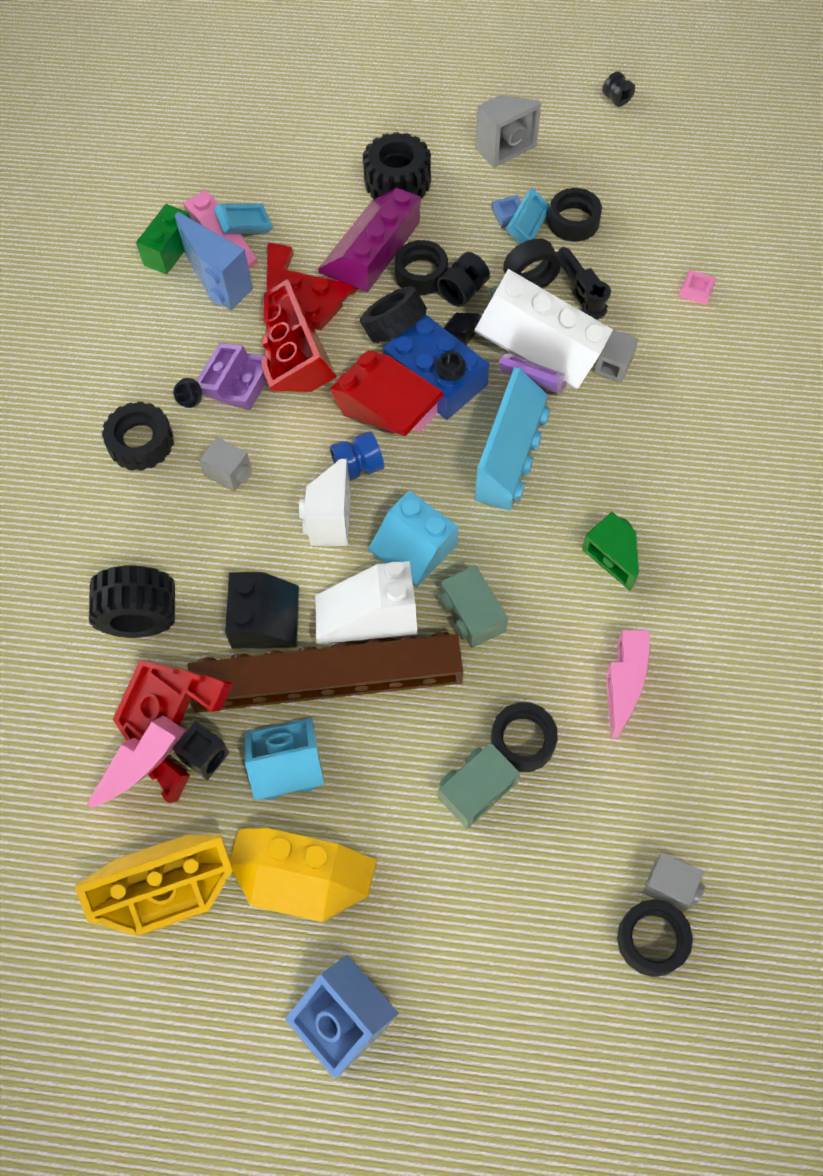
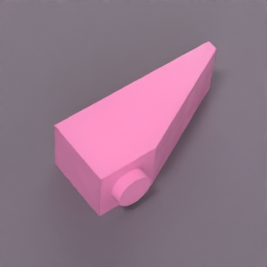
[183,190,258,268]

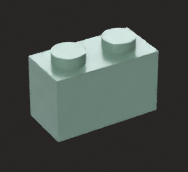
[438,565,508,648]
[438,743,520,829]

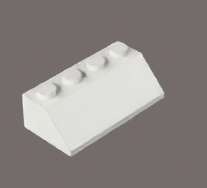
[474,269,613,390]

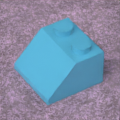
[368,490,458,588]
[245,717,324,800]

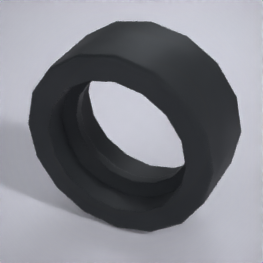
[548,188,602,242]
[503,238,561,289]
[394,240,448,296]
[491,702,558,772]
[617,899,693,977]

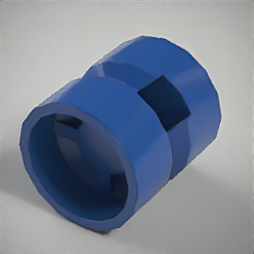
[329,431,384,481]

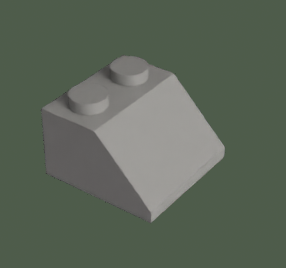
[476,95,541,168]

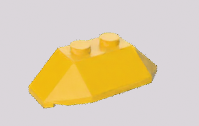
[230,828,377,923]
[75,835,233,936]

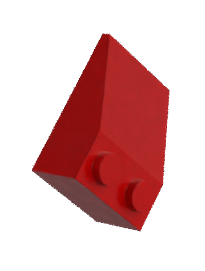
[330,350,444,436]

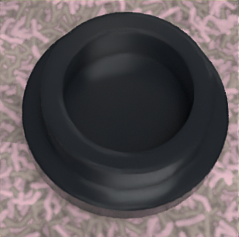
[436,351,466,381]
[173,377,202,408]

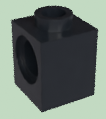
[173,721,229,781]

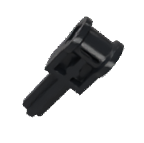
[556,246,611,320]

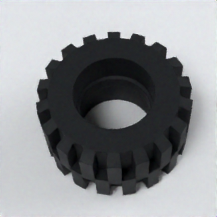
[363,132,431,199]
[89,565,175,638]

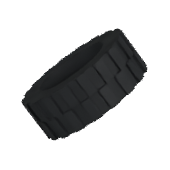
[360,286,427,343]
[102,402,174,471]

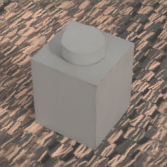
[594,330,639,383]
[199,437,252,492]
[642,852,705,912]

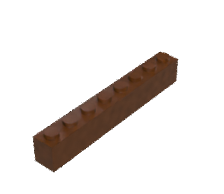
[187,632,463,713]

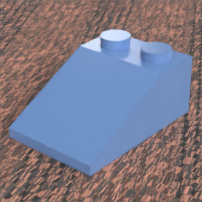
[174,212,253,311]

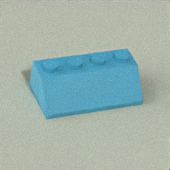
[475,367,551,511]

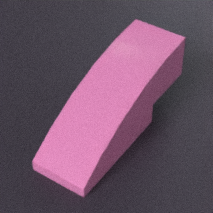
[606,630,650,738]
[87,716,187,808]

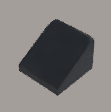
[444,312,481,346]

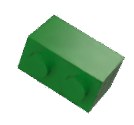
[136,204,191,275]

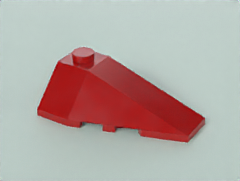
[262,279,337,392]

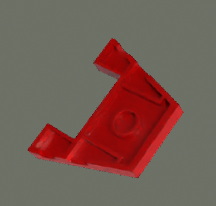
[267,242,358,330]
[113,660,233,803]

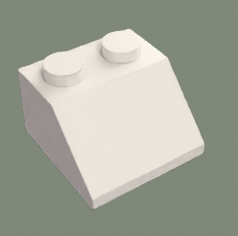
[299,459,351,546]

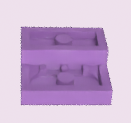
[197,343,267,410]
[499,354,567,394]

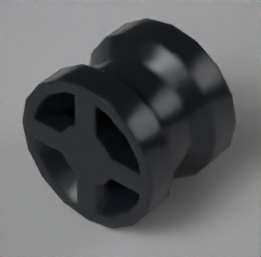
[602,71,635,107]

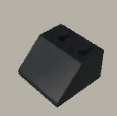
[225,572,299,649]

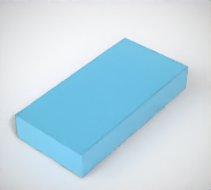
[506,188,550,244]
[214,203,273,234]

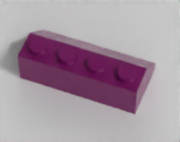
[318,188,421,292]

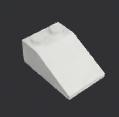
[315,561,418,644]

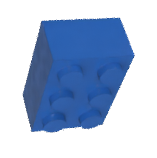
[383,314,489,420]

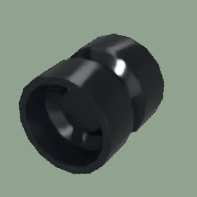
[437,252,490,307]

